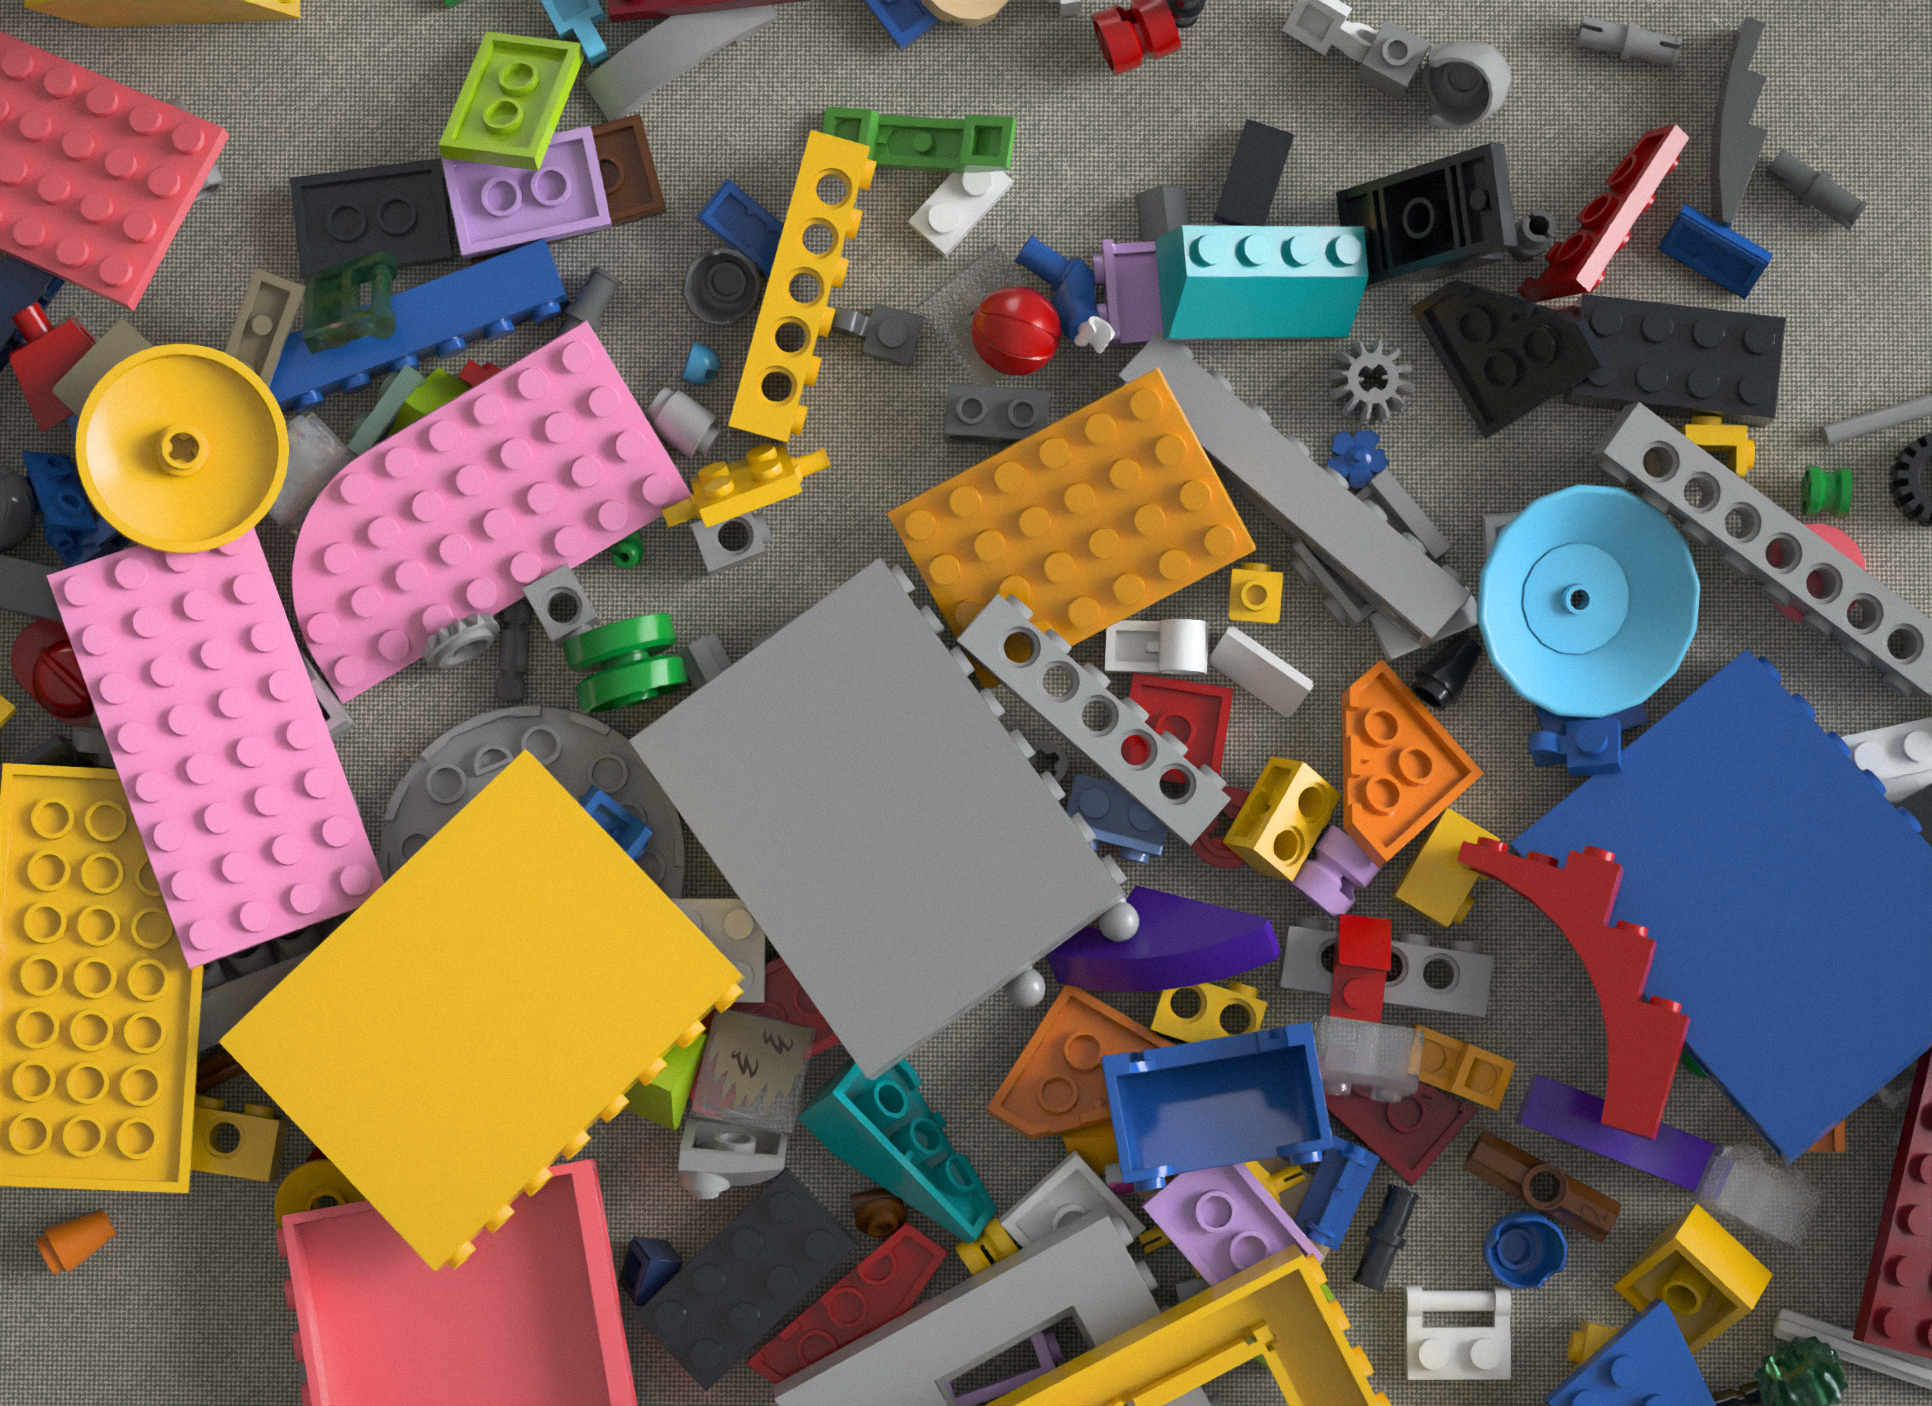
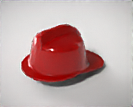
[10,620,95,727]

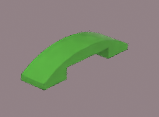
[822,106,1017,173]

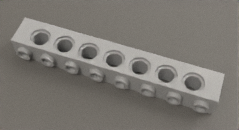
[1590,402,1932,697]

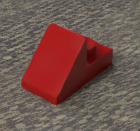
[1327,914,1391,1023]

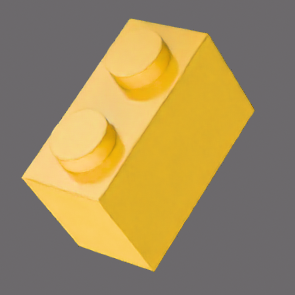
[1390,807,1501,929]

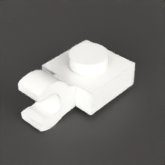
[1282,0,1378,62]

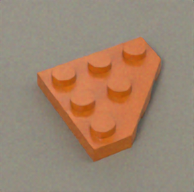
[1341,659,1484,868]
[986,984,1175,1140]

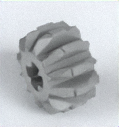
[1327,339,1415,426]

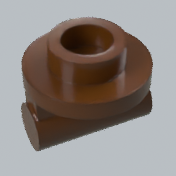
[850,1187,907,1238]

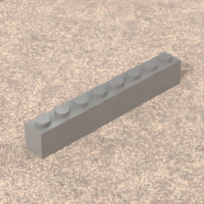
[1117,331,1471,650]

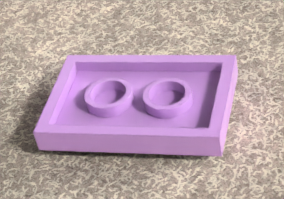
[441,126,613,259]
[1141,1163,1324,1287]

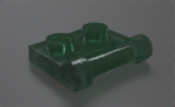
[303,251,397,354]

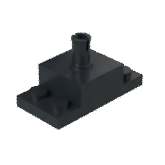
[1336,143,1518,291]

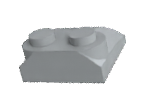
[678,1118,789,1199]

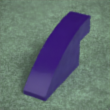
[1046,885,1281,992]
[1515,1074,1719,1194]

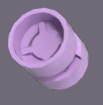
[1286,825,1383,922]

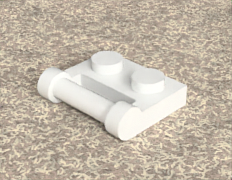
[1404,1285,1511,1380]

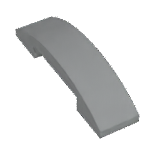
[583,5,779,122]

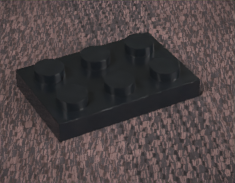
[290,158,455,280]

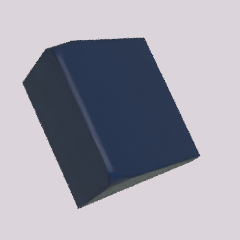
[619,1236,683,1307]

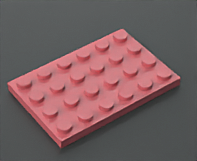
[0,31,230,312]

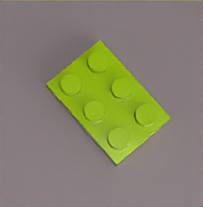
[439,31,584,171]

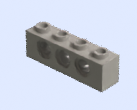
[1277,918,1494,1018]

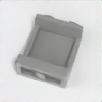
[1288,468,1452,629]

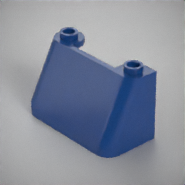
[1100,1021,1334,1192]

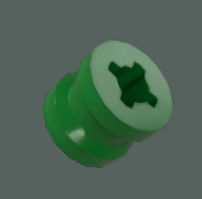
[1801,465,1852,519]

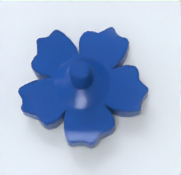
[1326,429,1389,490]

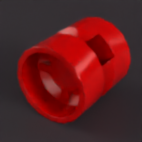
[1091,0,1181,76]

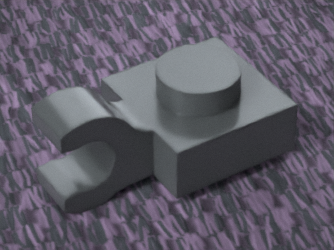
[831,303,924,368]

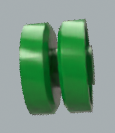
[562,613,690,714]

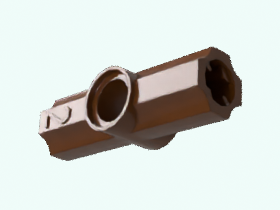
[1462,1129,1622,1244]

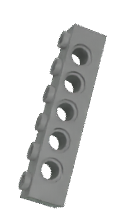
[953,593,1231,846]

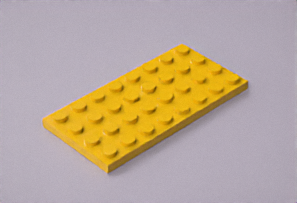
[0,763,204,1194]

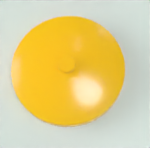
[75,344,289,554]

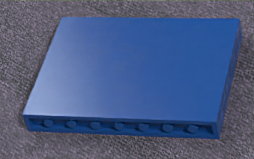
[1510,649,1932,1166]

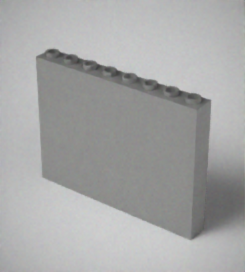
[629,557,1127,1080]

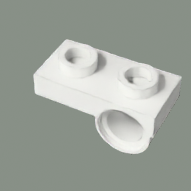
[1104,619,1209,676]

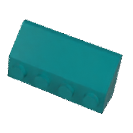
[1155,225,1369,340]

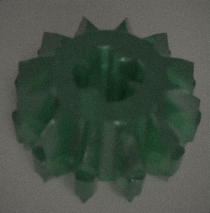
[1754,1336,1849,1406]

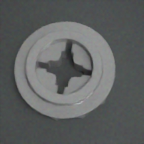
[421,613,500,669]

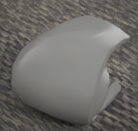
[1423,41,1512,130]

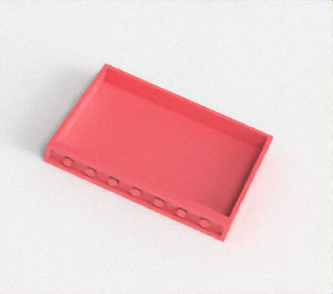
[276,1159,638,1406]

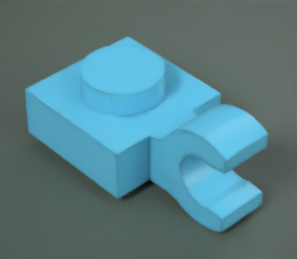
[539,0,609,67]

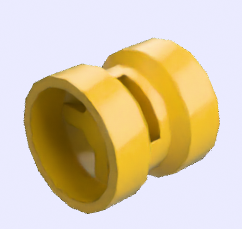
[954,1217,1019,1276]

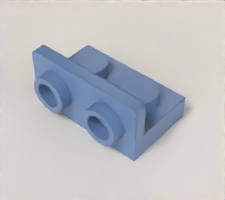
[1066,773,1175,865]

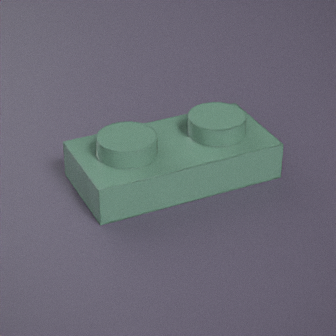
[347,364,427,456]

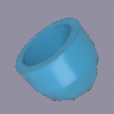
[681,342,722,385]

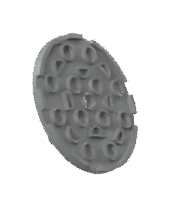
[377,705,686,899]

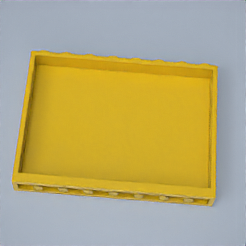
[218,749,746,1272]

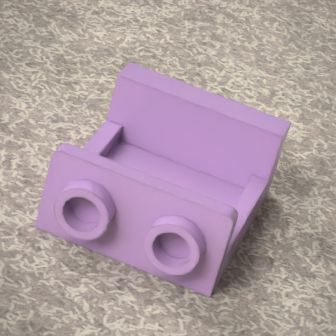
[1092,239,1205,348]

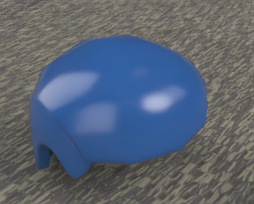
[1483,1210,1568,1289]

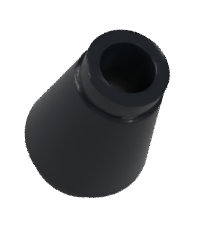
[1412,633,1482,711]

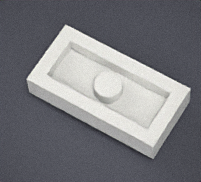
[908,171,1013,258]

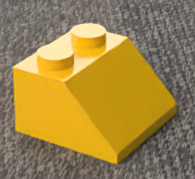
[1613,1203,1773,1356]

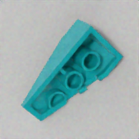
[797,1057,998,1244]

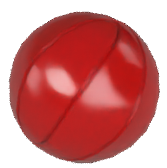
[971,286,1061,375]

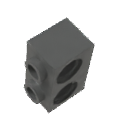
[944,383,1050,447]

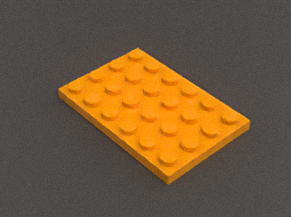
[887,366,1256,689]

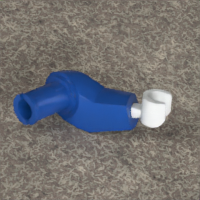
[1015,235,1115,354]

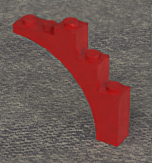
[1457,837,1691,1141]

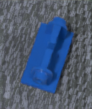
[21,450,97,551]
[1294,1135,1380,1251]

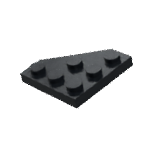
[1410,280,1610,439]

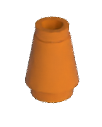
[35,1208,117,1276]

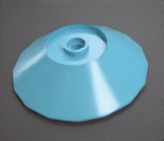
[1476,484,1701,718]

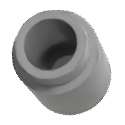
[645,387,722,459]

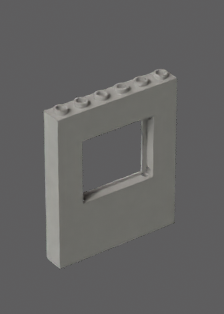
[773,1205,1223,1406]

